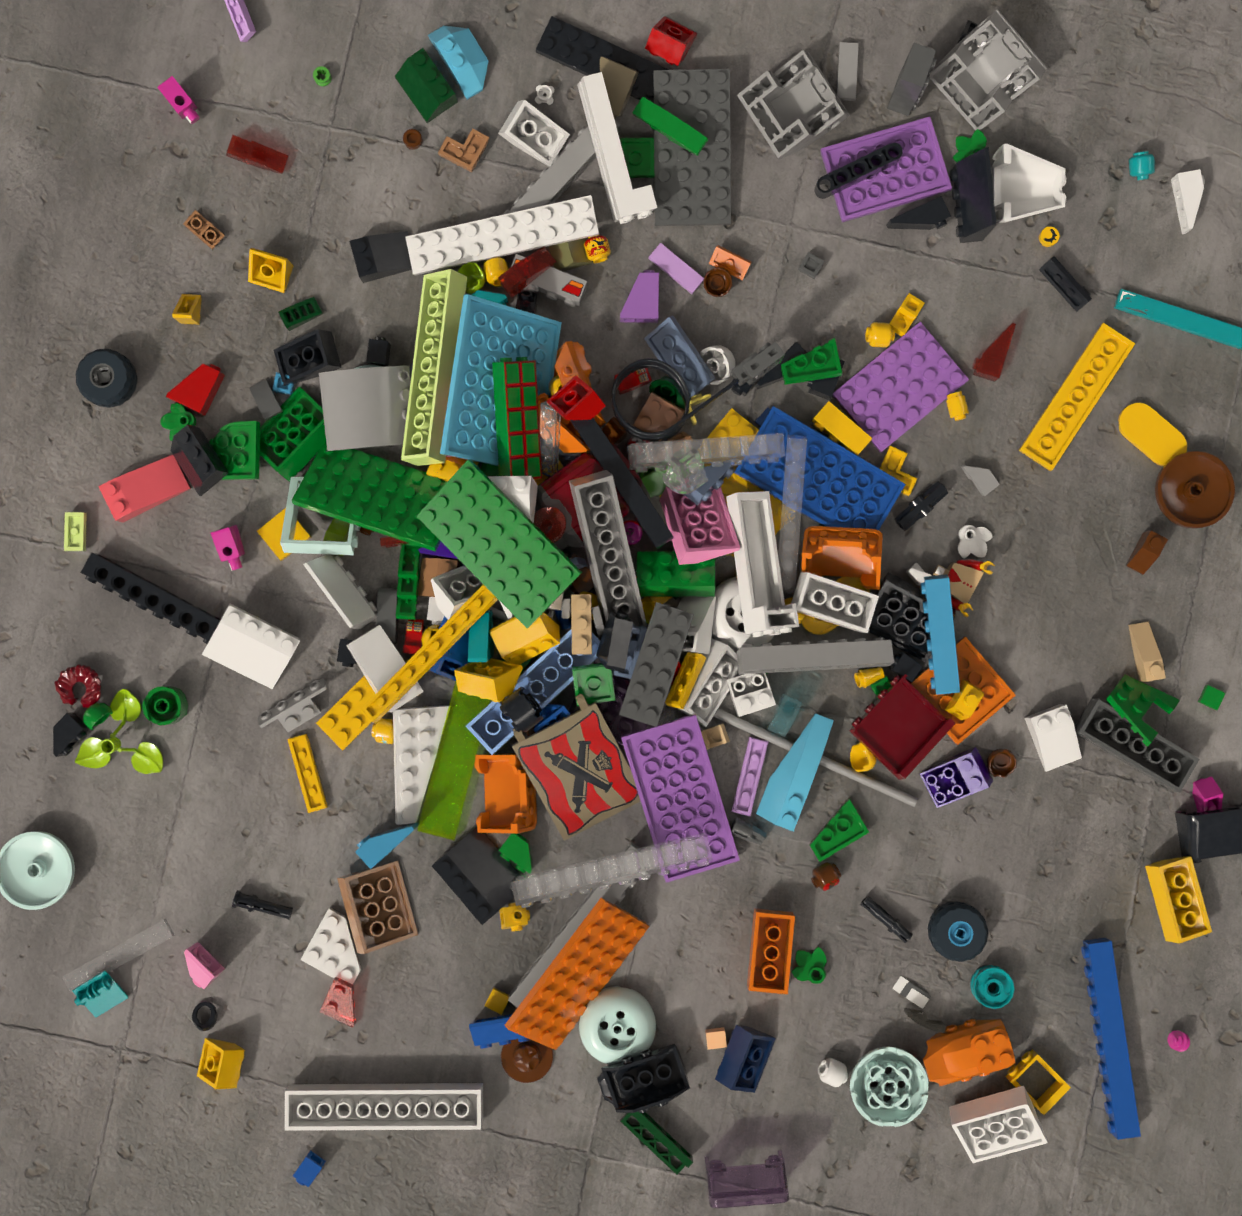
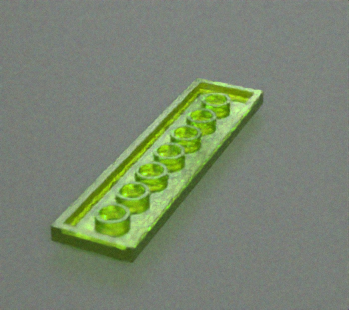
[417,681,491,840]

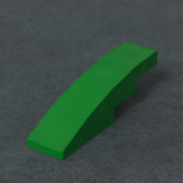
[632,97,708,156]
[396,541,421,620]

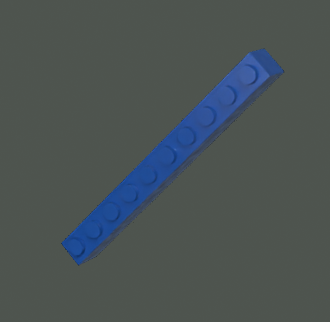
[1081,937,1141,1140]

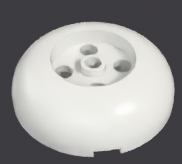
[712,576,775,652]

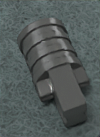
[730,818,766,845]

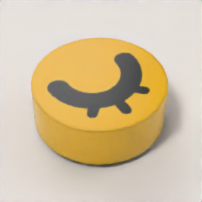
[1039,227,1060,247]

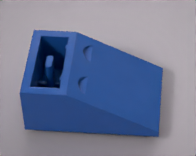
[429,616,470,681]

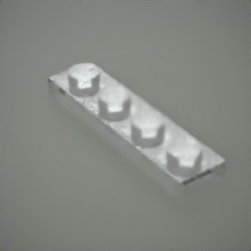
[540,401,561,477]

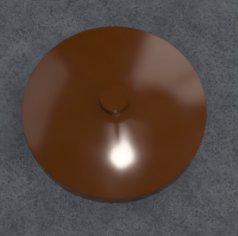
[1155,451,1235,529]

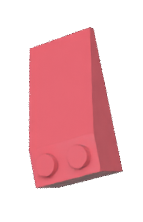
[98,455,191,523]

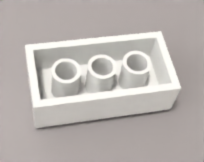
[791,572,879,633]

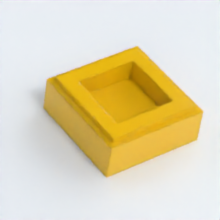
[484,987,509,1015]

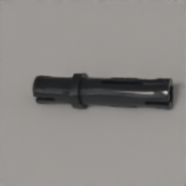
[860,895,913,943]

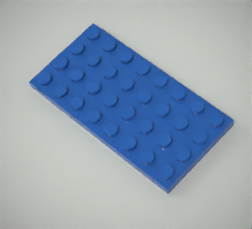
[734,406,905,530]

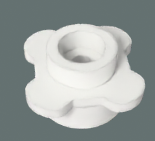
[535,85,555,105]

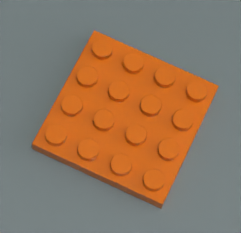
[910,637,1016,745]

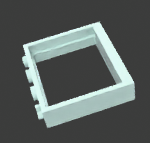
[280,477,361,555]

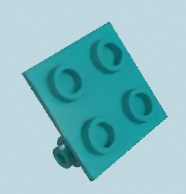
[72,970,129,1018]

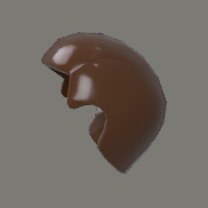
[703,267,732,297]
[987,748,1017,778]

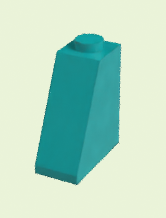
[468,610,494,662]

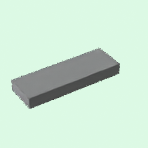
[836,42,859,101]
[591,606,604,641]

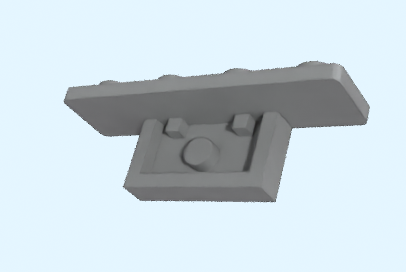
[258,678,327,732]

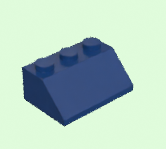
[469,1014,530,1049]

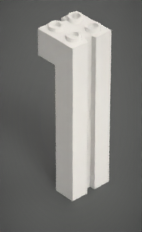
[577,72,657,224]
[726,491,799,637]

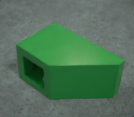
[499,833,533,874]

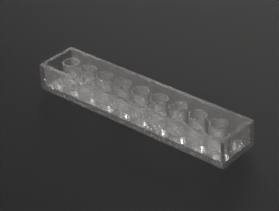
[511,832,713,908]

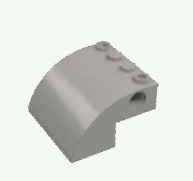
[929,9,1047,131]
[737,50,850,159]
[319,366,411,451]

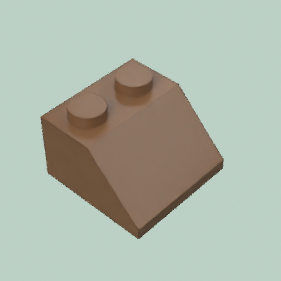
[418,558,460,597]

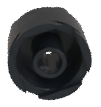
[500,686,545,732]

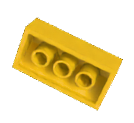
[1145,856,1212,944]

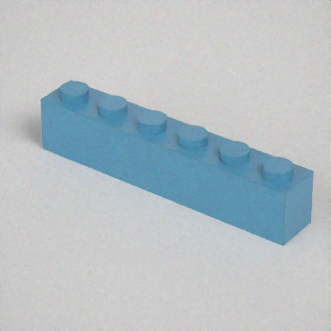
[921,574,960,695]

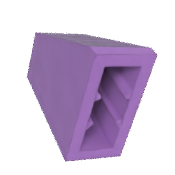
[620,270,659,323]

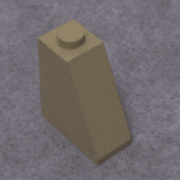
[600,56,639,119]

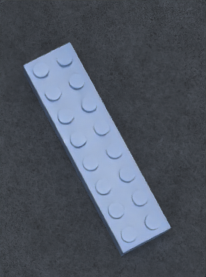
[466,629,600,755]

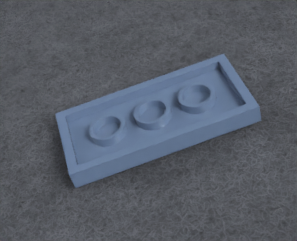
[644,315,716,399]

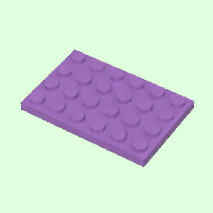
[820,117,952,223]
[833,322,969,453]

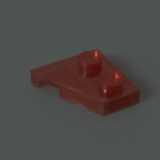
[320,977,356,1028]

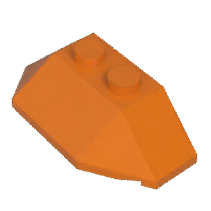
[538,393,590,453]

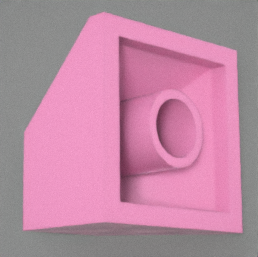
[184,942,225,989]

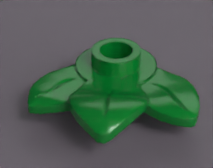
[953,129,987,162]
[160,403,196,441]
[791,947,827,984]

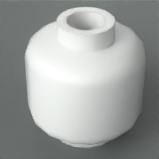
[818,1058,848,1087]

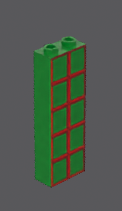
[492,357,542,479]

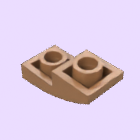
[183,210,225,250]

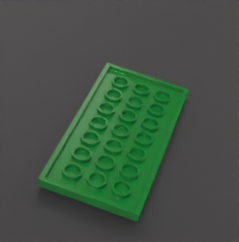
[292,443,447,552]
[417,459,582,629]

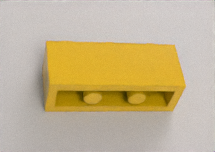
[812,401,872,456]

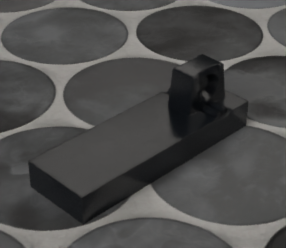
[1039,256,1092,312]

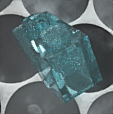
[767,694,803,737]

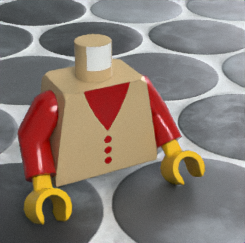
[933,559,995,617]

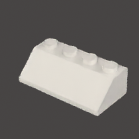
[677,638,739,727]

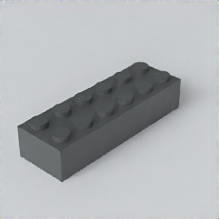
[619,602,694,727]
[1075,698,1200,793]

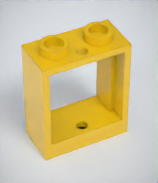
[1005,1049,1071,1115]

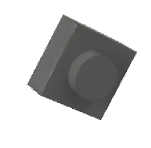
[798,252,825,279]

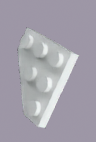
[300,908,361,988]

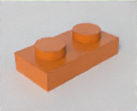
[709,245,752,281]

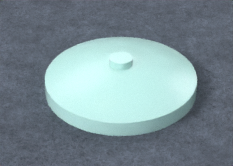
[0,831,75,910]

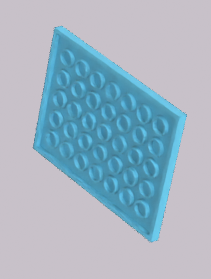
[440,294,562,466]

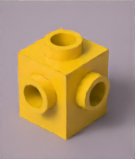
[499,902,530,932]

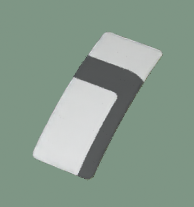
[893,976,931,1009]

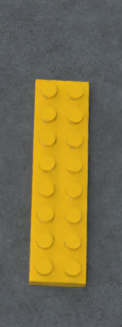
[1019,323,1135,471]

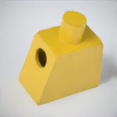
[945,679,984,720]

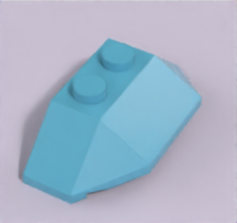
[428,26,489,100]

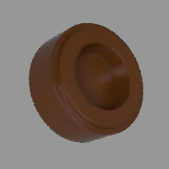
[403,129,423,150]

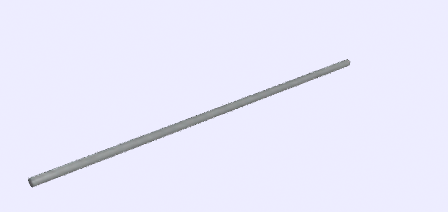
[488,606,918,807]

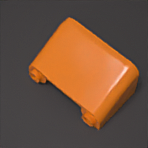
[802,526,883,590]
[474,753,537,834]

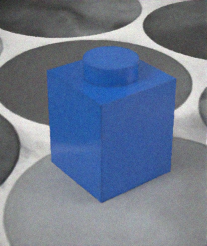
[293,1150,326,1187]

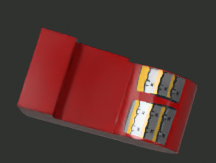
[614,368,652,395]
[403,619,425,654]

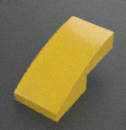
[889,293,925,337]

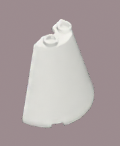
[991,144,1067,223]

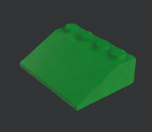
[260,386,326,482]

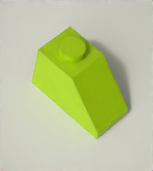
[323,518,350,557]

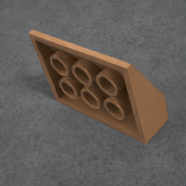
[337,860,418,954]

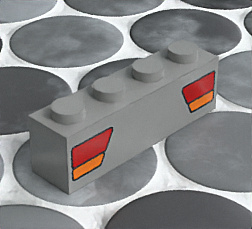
[508,254,588,307]

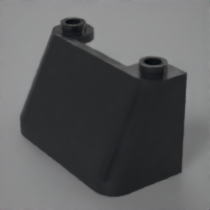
[1175,803,1242,863]

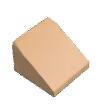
[705,1027,727,1050]

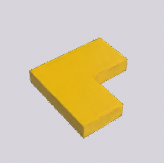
[879,446,917,496]

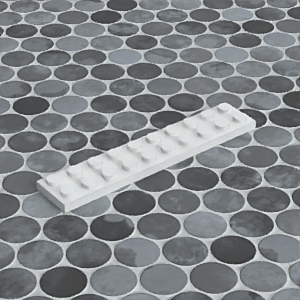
[406,195,599,275]

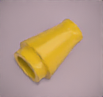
[854,667,885,688]

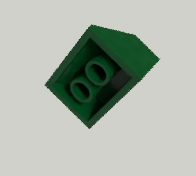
[395,48,458,123]

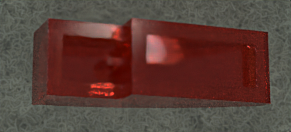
[226,135,289,174]

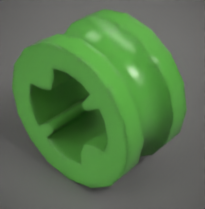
[313,66,332,87]

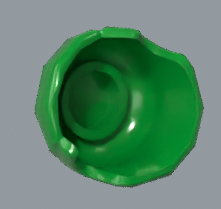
[83,703,113,730]

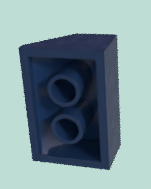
[715,1025,776,1093]

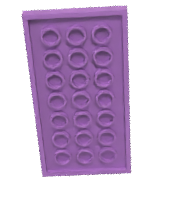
[621,714,740,883]

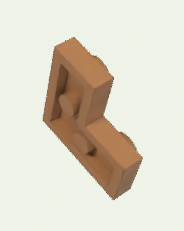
[438,128,490,172]

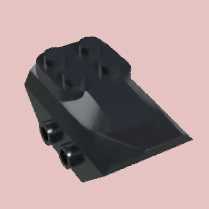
[597,1044,690,1113]

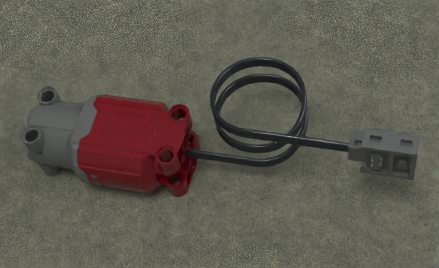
[534,341,785,551]

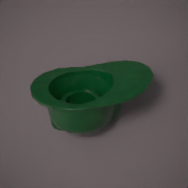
[649,375,685,410]

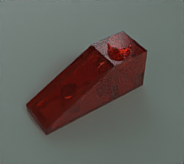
[498,247,556,298]
[972,323,1016,382]

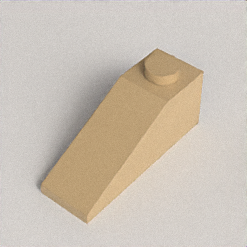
[1128,622,1166,682]

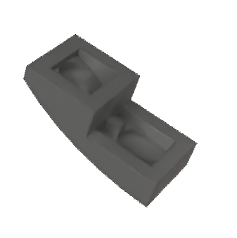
[249,379,283,421]

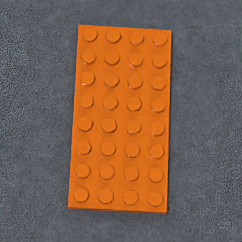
[505,898,650,1050]

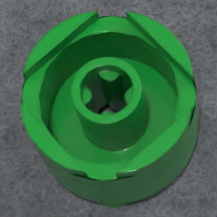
[142,686,188,725]

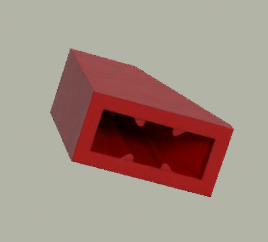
[166,363,225,416]

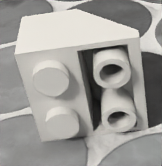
[727,673,776,717]

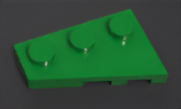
[781,338,842,385]
[809,798,869,862]

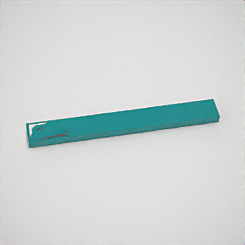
[1114,289,1242,350]

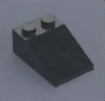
[349,231,412,283]
[274,329,342,386]

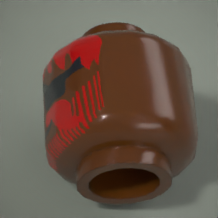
[811,862,841,891]

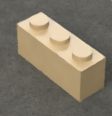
[571,594,592,655]

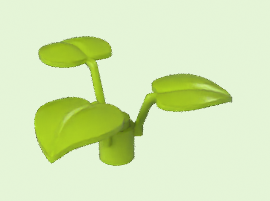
[74,689,163,774]

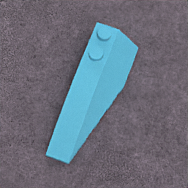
[756,713,834,832]

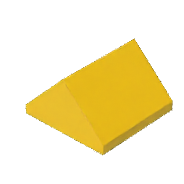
[248,248,293,293]

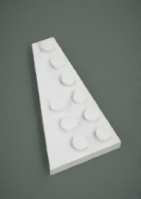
[393,705,451,825]

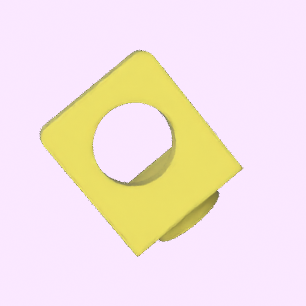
[688,394,711,426]

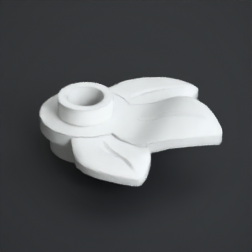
[958,525,993,558]

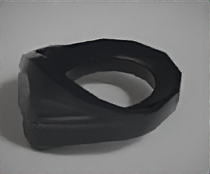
[192,1001,217,1031]

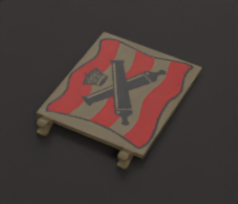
[512,694,640,841]

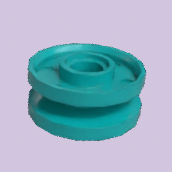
[970,965,1015,1009]

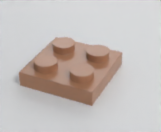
[633,392,685,441]

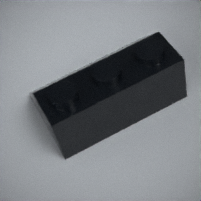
[170,424,229,496]

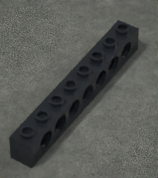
[80,552,221,644]

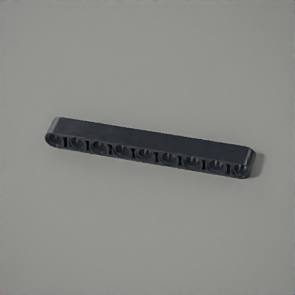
[570,418,674,549]

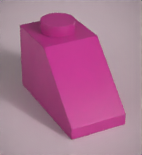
[1192,776,1223,812]

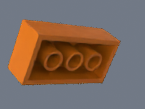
[747,908,795,995]

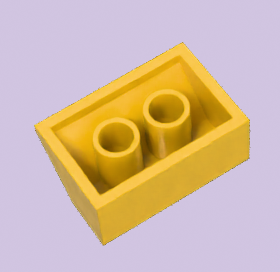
[489,613,560,664]
[454,658,523,702]

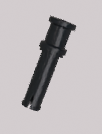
[232,890,293,920]

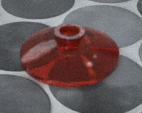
[534,507,566,543]

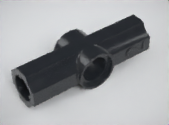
[894,481,948,531]

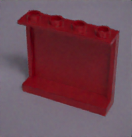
[849,674,956,780]

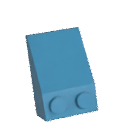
[355,822,419,869]

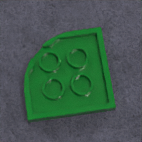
[209,421,260,480]

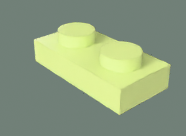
[64,512,87,551]

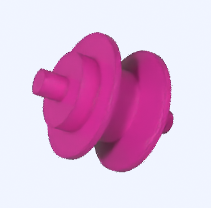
[1167,1030,1190,1052]

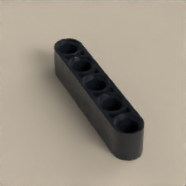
[814,143,903,199]

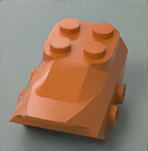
[550,341,606,428]
[923,1019,1015,1087]

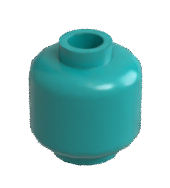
[1128,151,1155,180]

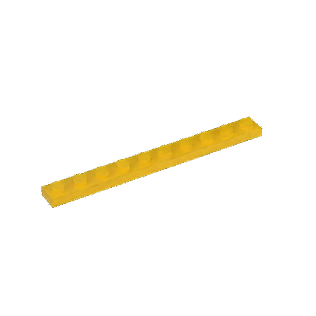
[361,584,498,724]

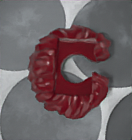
[54,665,101,708]

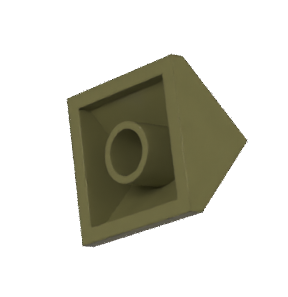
[548,238,592,272]

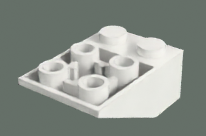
[677,596,716,654]

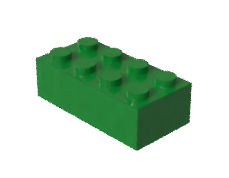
[636,552,715,597]

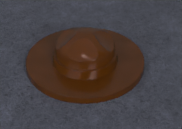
[501,1039,553,1083]

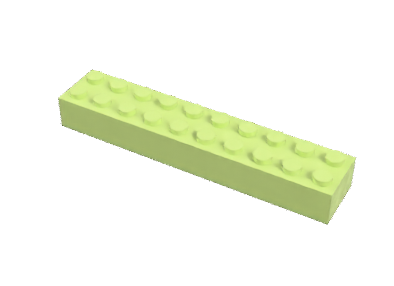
[401,269,467,466]

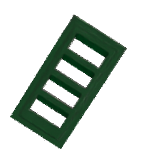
[278,297,323,331]

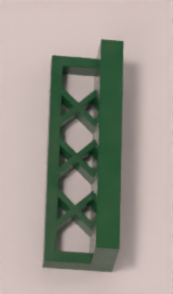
[620,1111,693,1175]

